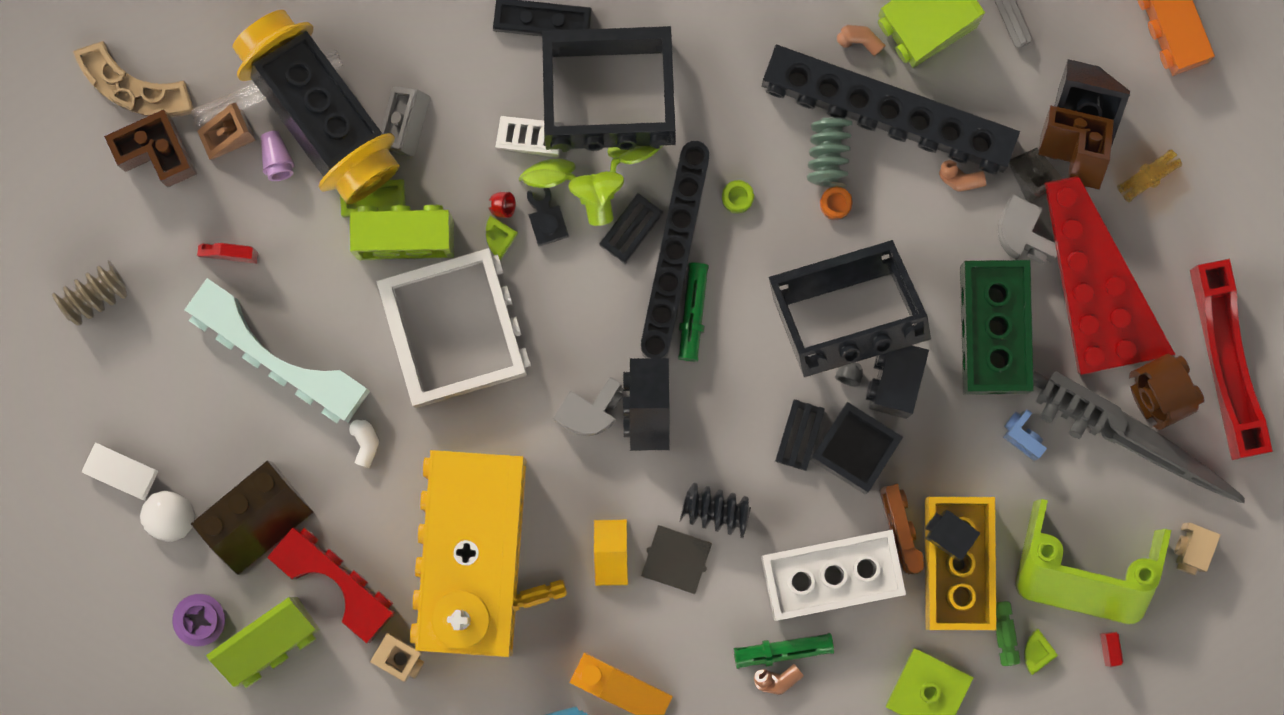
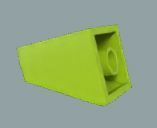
[878,0,985,68]

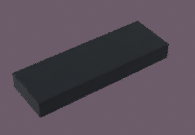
[493,0,592,36]

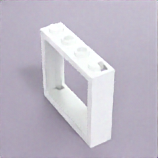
[376,248,531,409]

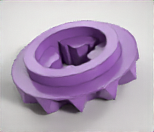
[172,594,226,647]

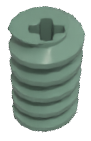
[807,118,853,187]

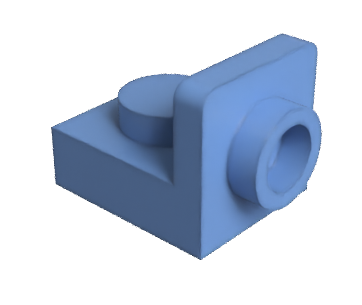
[1003,409,1047,461]

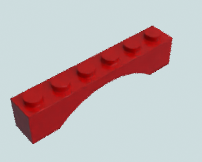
[1189,259,1273,460]

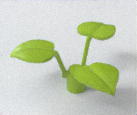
[519,146,663,226]

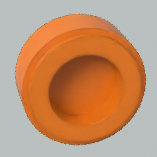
[820,186,853,220]

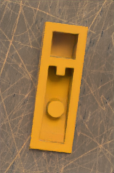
[569,652,673,715]

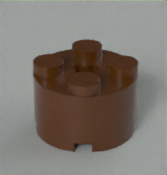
[1129,354,1204,430]

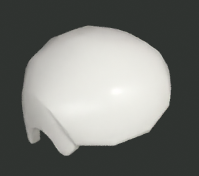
[140,491,195,542]

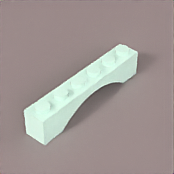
[184,278,370,423]

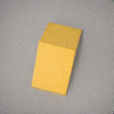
[594,519,628,586]

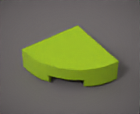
[486,215,518,261]
[1024,629,1059,675]

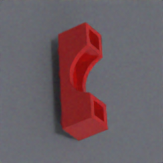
[267,527,395,643]

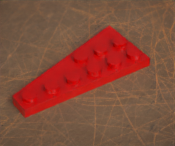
[1045,176,1176,375]

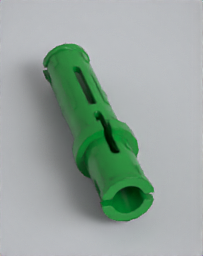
[678,262,709,362]
[733,633,834,669]

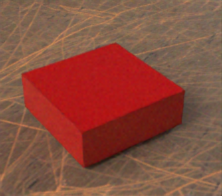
[1100,632,1124,667]

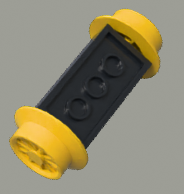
[232,10,400,204]

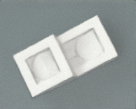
[82,442,158,501]

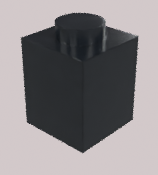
[925,510,980,561]

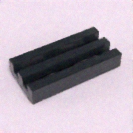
[599,193,664,264]
[775,399,825,471]

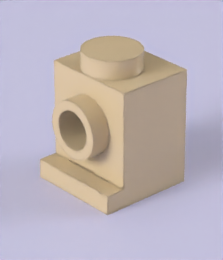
[1174,522,1221,575]
[370,633,425,682]

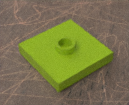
[885,648,974,715]

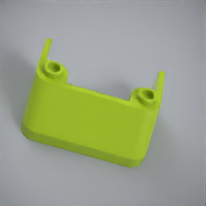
[1015,499,1171,624]

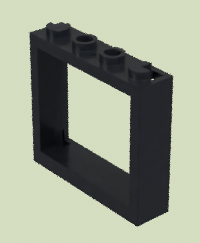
[542,26,676,152]
[768,240,931,377]

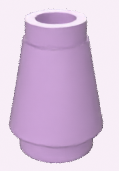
[261,131,295,181]

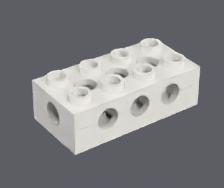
[761,529,906,621]

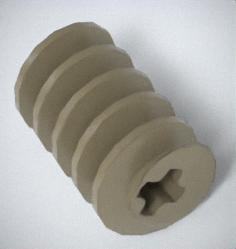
[52,260,127,326]

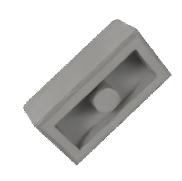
[381,86,430,157]

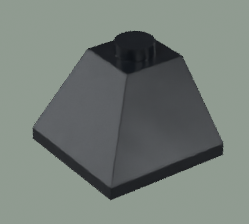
[1054,59,1130,147]

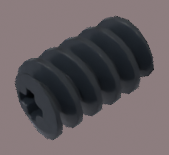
[679,483,751,538]

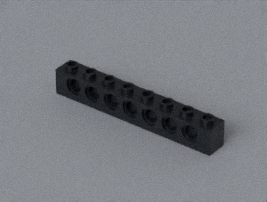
[761,44,1020,174]

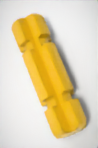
[513,580,567,611]

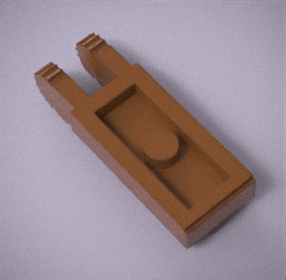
[879,483,925,575]

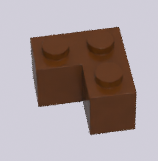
[1038,105,1114,190]
[104,109,197,187]

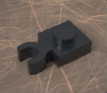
[527,188,569,247]

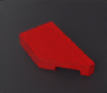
[197,243,258,264]

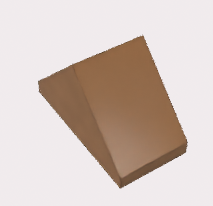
[197,103,256,160]

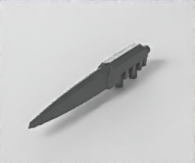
[1033,371,1245,503]

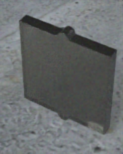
[641,525,712,594]

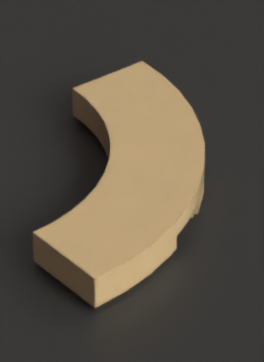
[73,41,195,117]

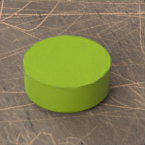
[722,180,754,214]

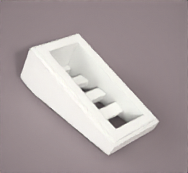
[495,116,564,158]

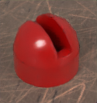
[488,192,516,218]

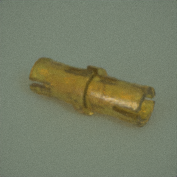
[1117,149,1182,203]

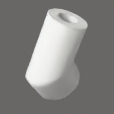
[349,420,379,469]

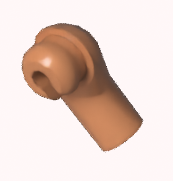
[837,25,886,57]
[939,160,986,192]
[754,664,804,695]

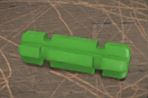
[995,601,1020,666]

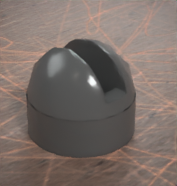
[835,362,863,387]

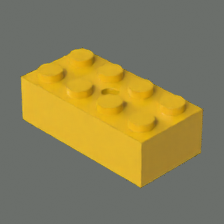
[925,497,996,630]

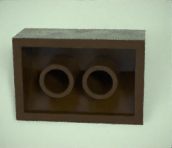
[191,460,314,575]

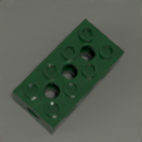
[960,260,1034,395]

